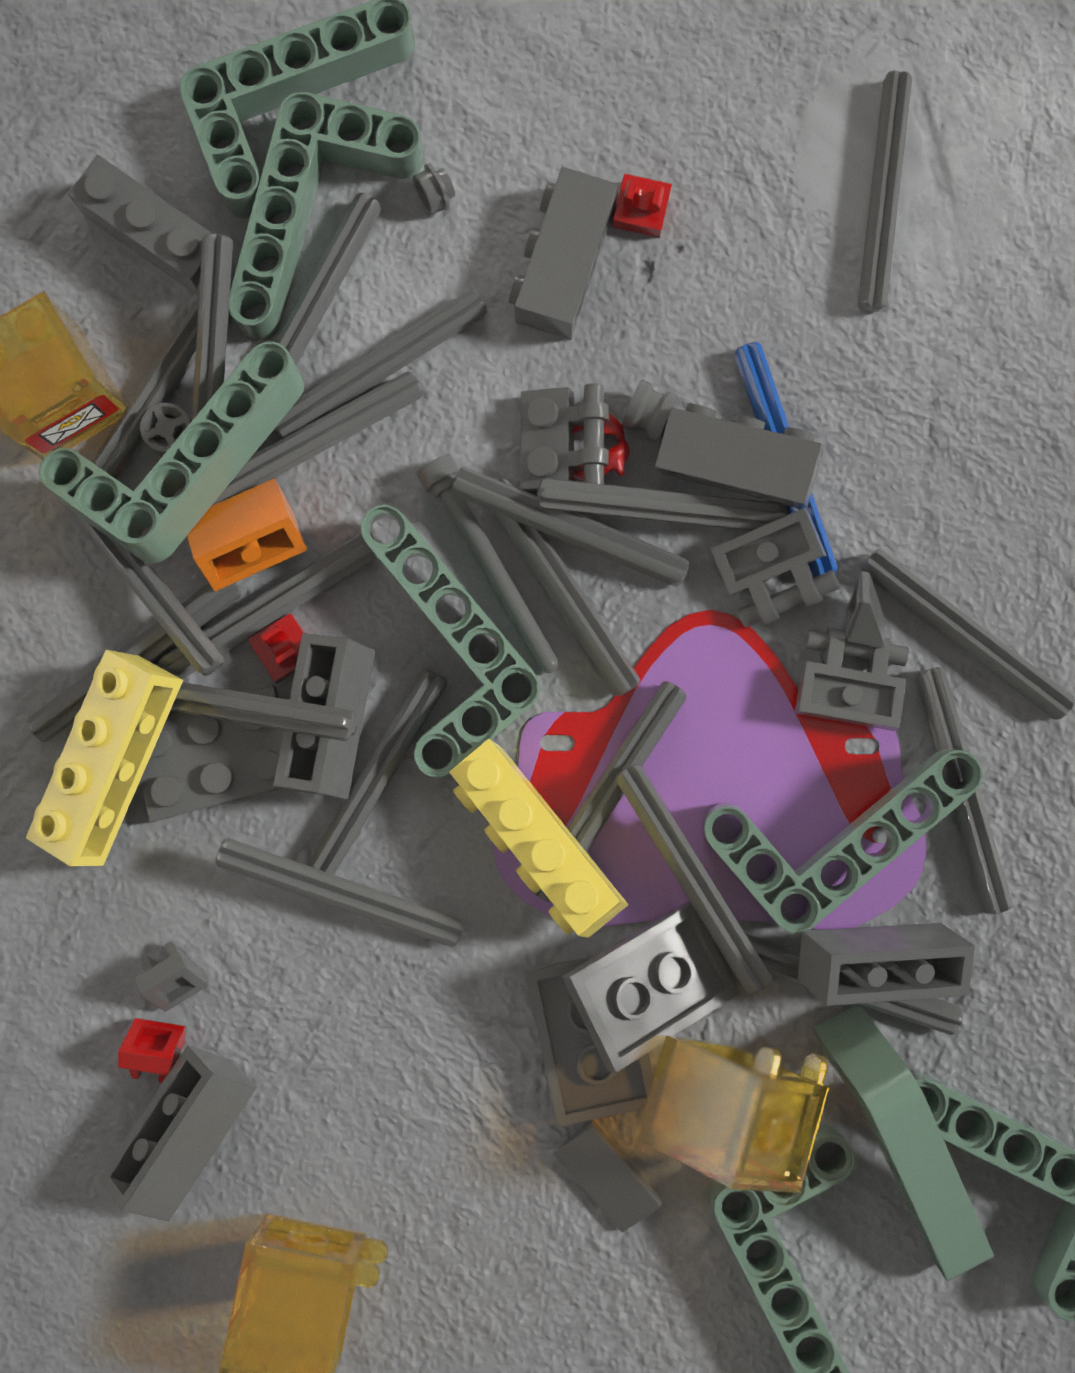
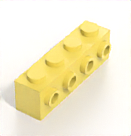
[26,650,183,866]
[449,739,629,938]

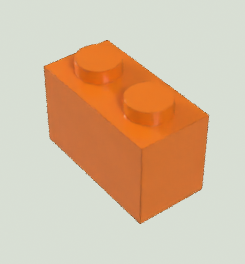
[187,478,307,591]

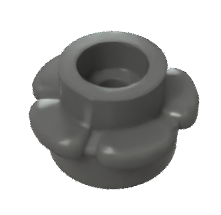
[413,163,455,213]

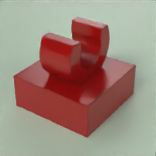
[612,173,672,238]
[248,613,305,683]
[118,1018,185,1083]

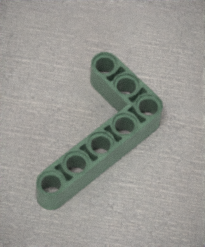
[180,0,415,219]
[229,92,424,341]
[38,342,304,563]
[361,505,540,778]
[703,749,983,933]
[813,1004,994,1282]
[910,1070,1075,1322]
[708,1124,855,1373]

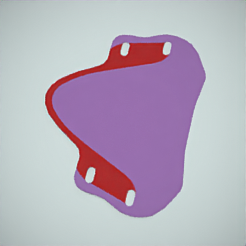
[493,610,926,930]

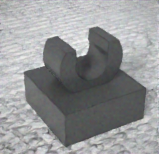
[134,941,209,1012]

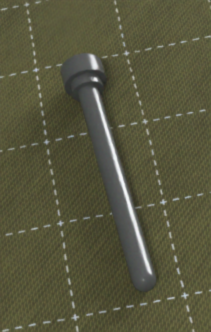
[416,454,558,673]

